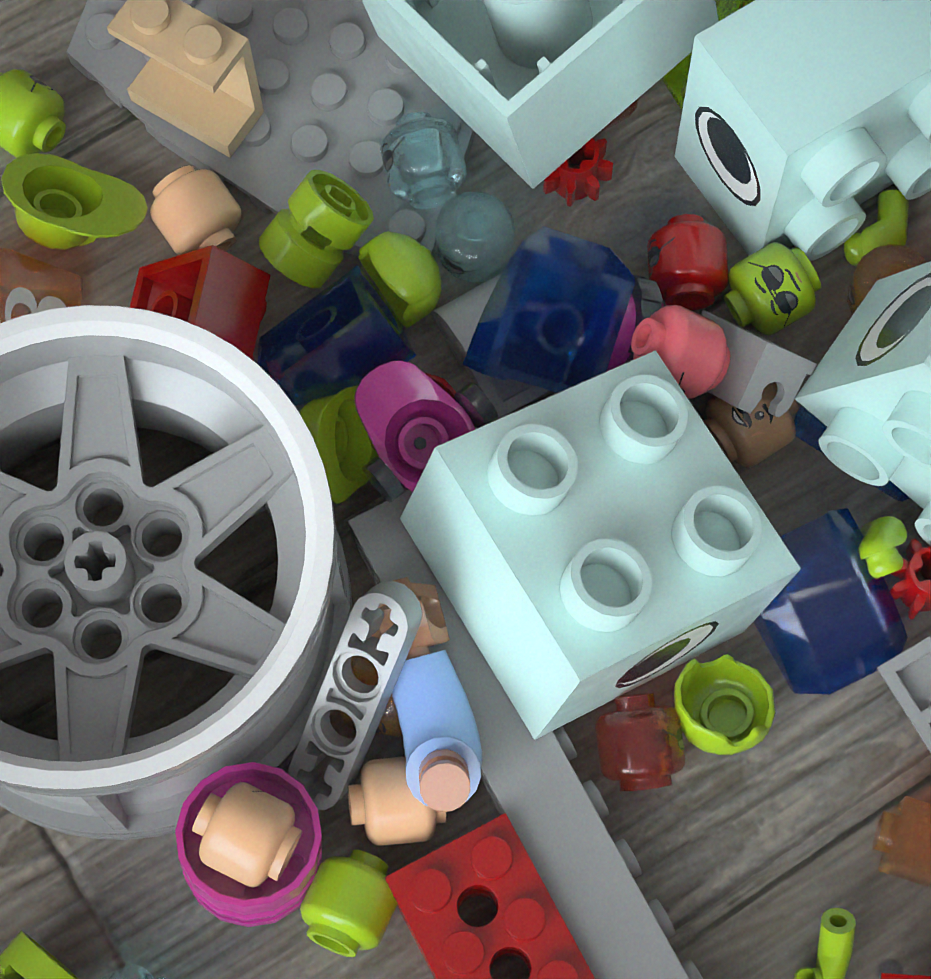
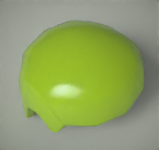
[358,231,442,328]
[674,654,776,755]

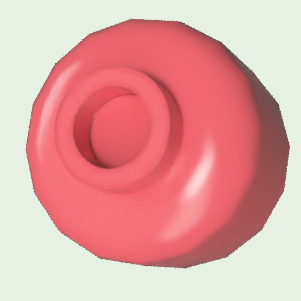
[631,305,730,399]

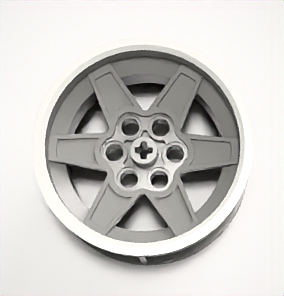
[0,305,353,840]

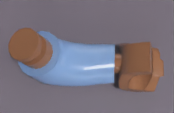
[372,577,483,812]

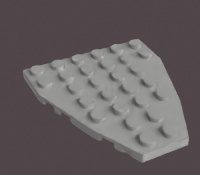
[67,0,476,257]

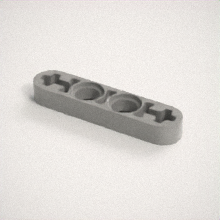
[288,581,422,810]

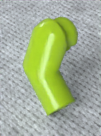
[844,190,909,267]
[858,516,907,579]
[794,908,856,979]

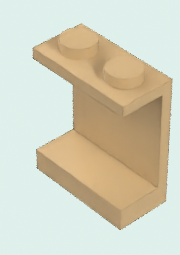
[107,0,264,158]

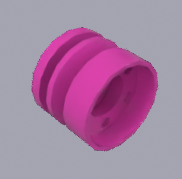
[175,762,322,927]

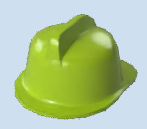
[1,153,148,250]
[299,386,379,504]

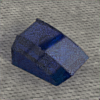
[463,226,635,393]
[257,265,417,406]
[753,508,908,695]

